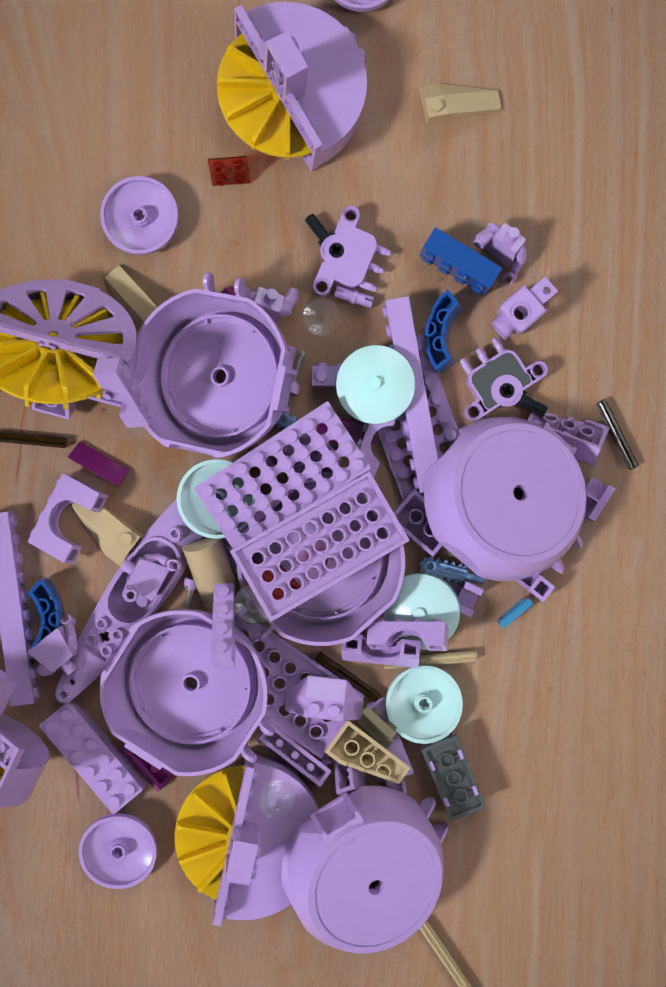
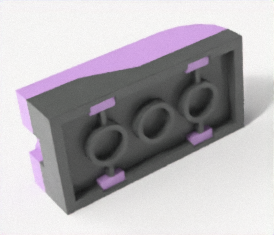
[421,732,486,822]

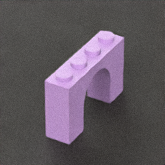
[28,473,108,564]

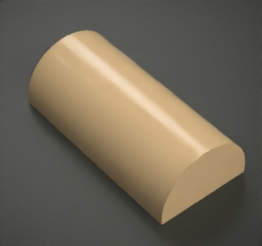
[182,538,243,614]

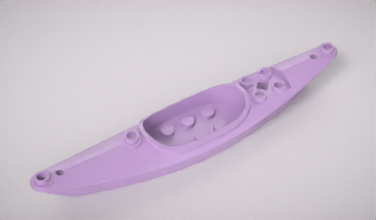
[55,499,203,703]

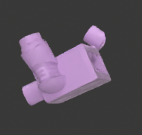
[473,223,527,285]
[245,286,298,324]
[120,553,181,602]
[28,614,78,676]
[321,753,367,796]

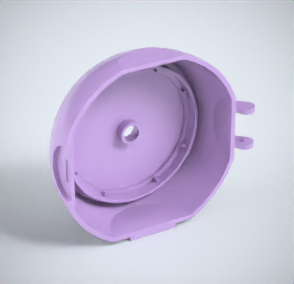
[134,272,297,458]
[424,417,587,581]
[236,478,405,646]
[100,609,275,776]
[281,786,449,954]

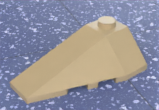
[419,83,502,126]
[105,265,158,341]
[71,503,143,566]
[325,720,411,784]

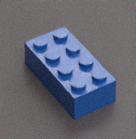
[420,227,502,295]

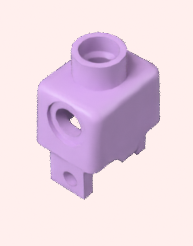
[490,277,558,340]

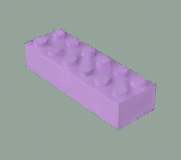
[39,698,147,815]

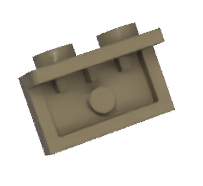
[358,707,399,748]

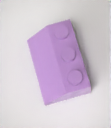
[393,489,442,557]

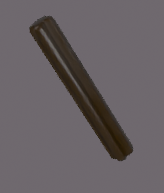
[596,399,638,470]
[0,432,67,448]
[315,652,381,702]

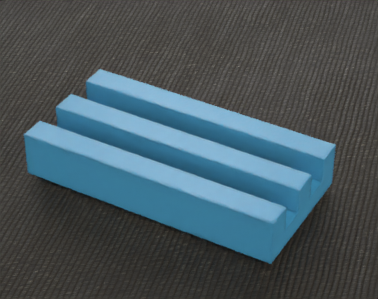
[497,597,533,628]

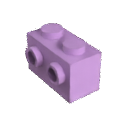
[312,363,343,388]

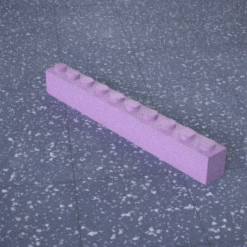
[382,296,438,493]
[0,511,40,707]

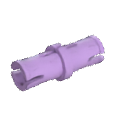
[334,285,374,308]

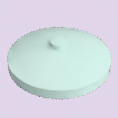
[336,345,415,424]
[177,459,255,539]
[383,573,461,650]
[385,665,463,744]

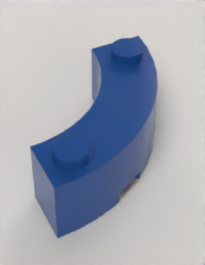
[425,289,463,374]
[27,577,65,649]

